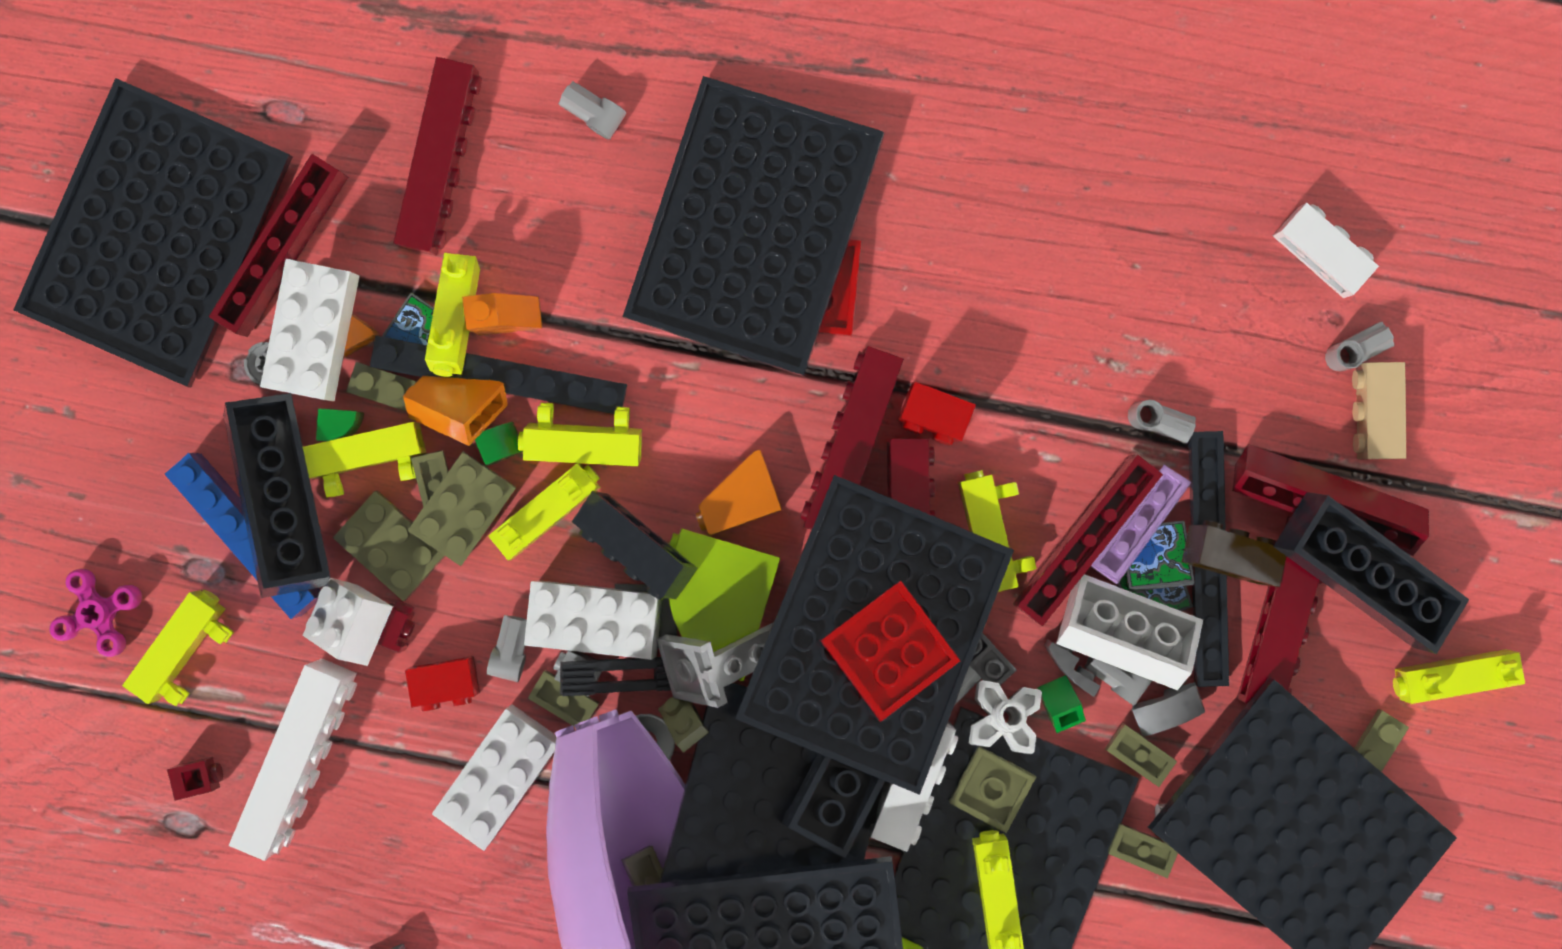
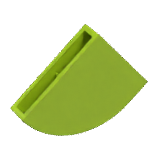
[669,528,780,681]

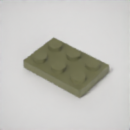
[407,451,516,566]
[333,491,446,601]

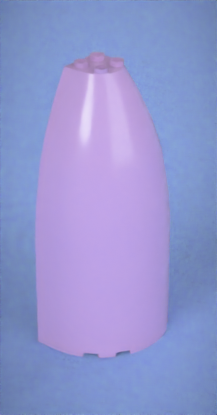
[546,709,685,949]

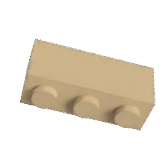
[1352,362,1406,459]

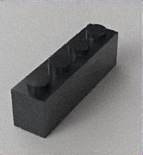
[572,490,698,600]

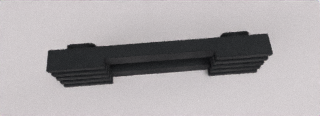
[560,657,671,697]

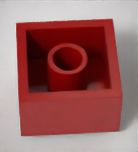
[897,382,976,446]

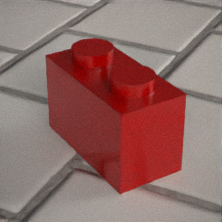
[405,656,480,711]

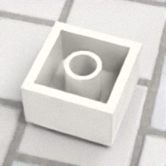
[302,578,393,666]

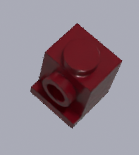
[377,601,415,653]
[167,757,223,801]

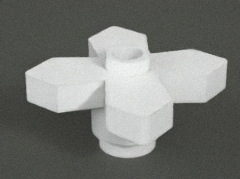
[969,680,1042,754]

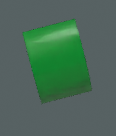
[316,408,364,441]
[475,422,523,466]
[1037,675,1086,733]

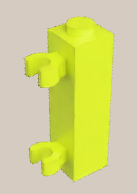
[425,253,480,377]
[518,403,642,466]
[303,422,427,498]
[488,463,601,561]
[958,470,1037,592]
[122,590,234,706]
[1393,649,1525,704]
[972,830,1024,949]

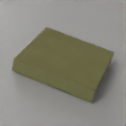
[949,746,1036,833]

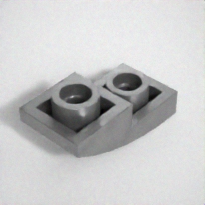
[970,633,1017,685]
[1044,639,1100,697]
[1132,682,1205,737]

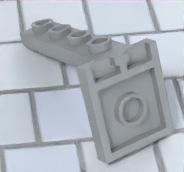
[656,622,774,708]

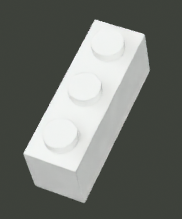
[1273,203,1379,298]

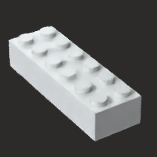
[229,659,357,861]

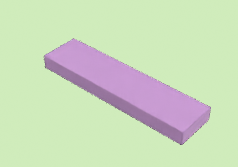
[1090,465,1191,585]

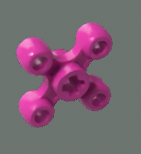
[49,569,142,657]

